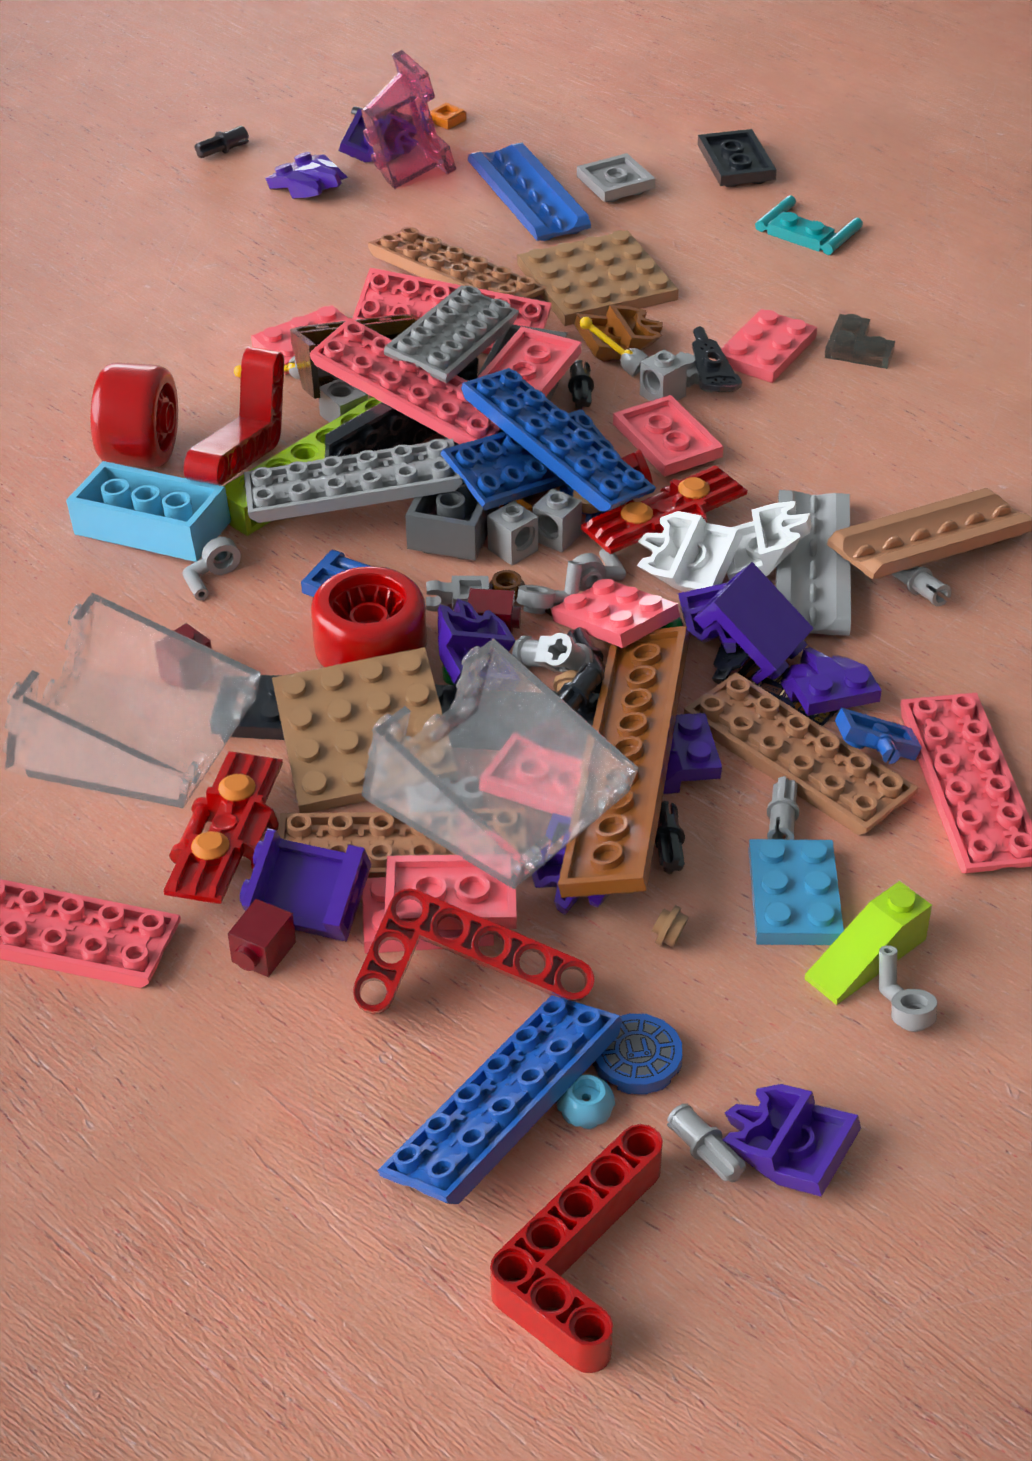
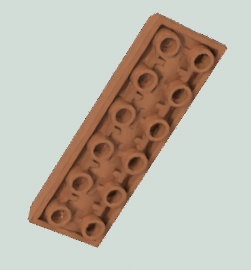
[368,227,547,299]
[827,488,1032,579]
[684,672,918,835]
[278,811,527,882]

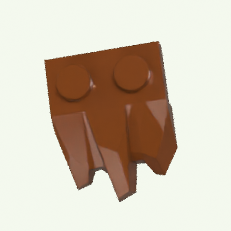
[574,305,663,361]

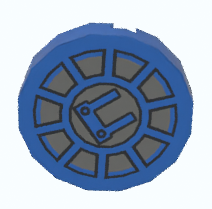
[593,1013,683,1095]

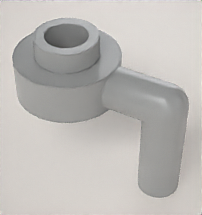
[182,537,241,601]
[572,548,626,591]
[517,561,583,614]
[879,946,937,1032]

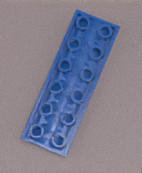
[468,142,591,241]
[461,368,656,511]
[440,409,621,510]
[377,995,622,1204]

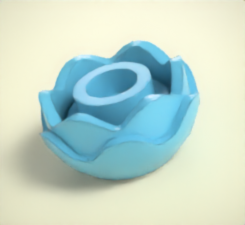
[557,1075,615,1129]

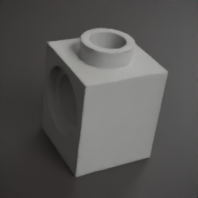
[639,349,688,401]
[319,379,368,423]
[533,489,582,552]
[487,501,538,566]

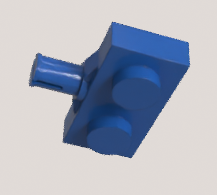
[835,707,922,764]

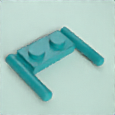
[755,195,863,255]

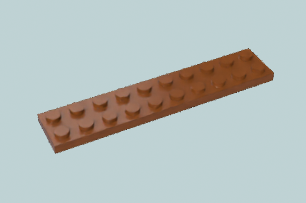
[558,626,690,898]

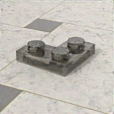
[824,314,895,369]

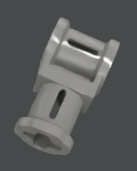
[512,633,593,672]

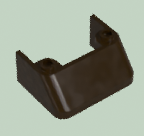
[290,314,420,399]

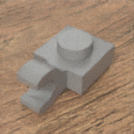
[426,576,489,611]

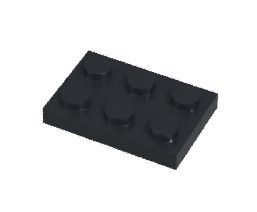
[697,129,777,187]

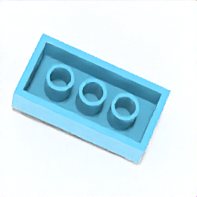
[66,461,231,562]

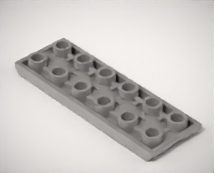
[384,285,519,383]
[244,438,463,523]
[776,490,851,636]

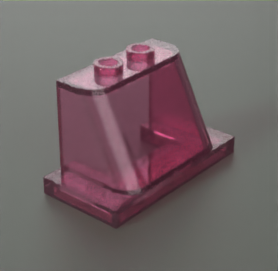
[361,50,456,189]

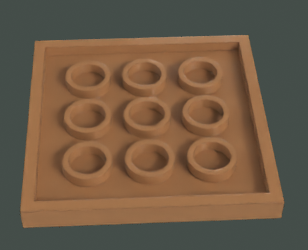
[517,230,679,326]
[272,647,459,813]

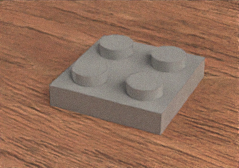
[577,153,655,202]

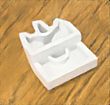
[727,501,812,580]
[637,511,743,592]

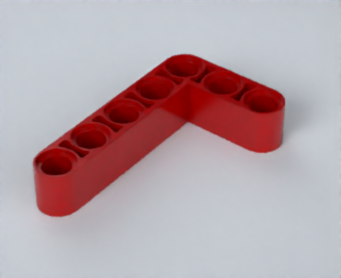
[184,347,284,485]
[353,888,595,1014]
[490,1124,663,1373]

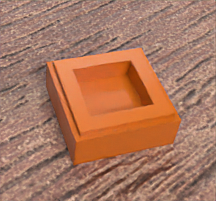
[428,103,467,130]

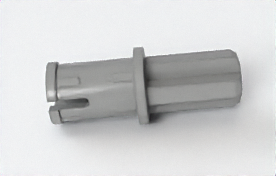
[892,566,951,606]
[767,776,800,840]
[667,1104,746,1183]

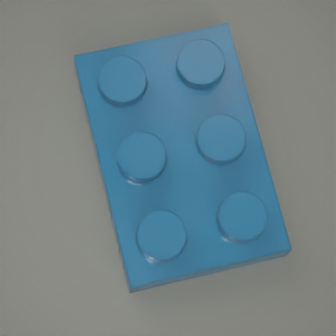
[748,839,844,945]

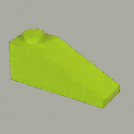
[805,881,932,1005]

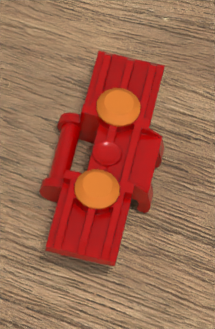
[581,465,748,554]
[164,751,283,904]

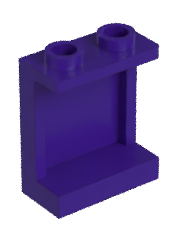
[693,562,814,684]
[240,828,372,942]

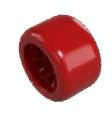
[90,362,178,468]
[311,566,427,667]

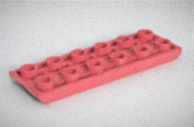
[352,268,552,354]
[310,318,501,445]
[900,692,1032,873]
[0,879,181,988]

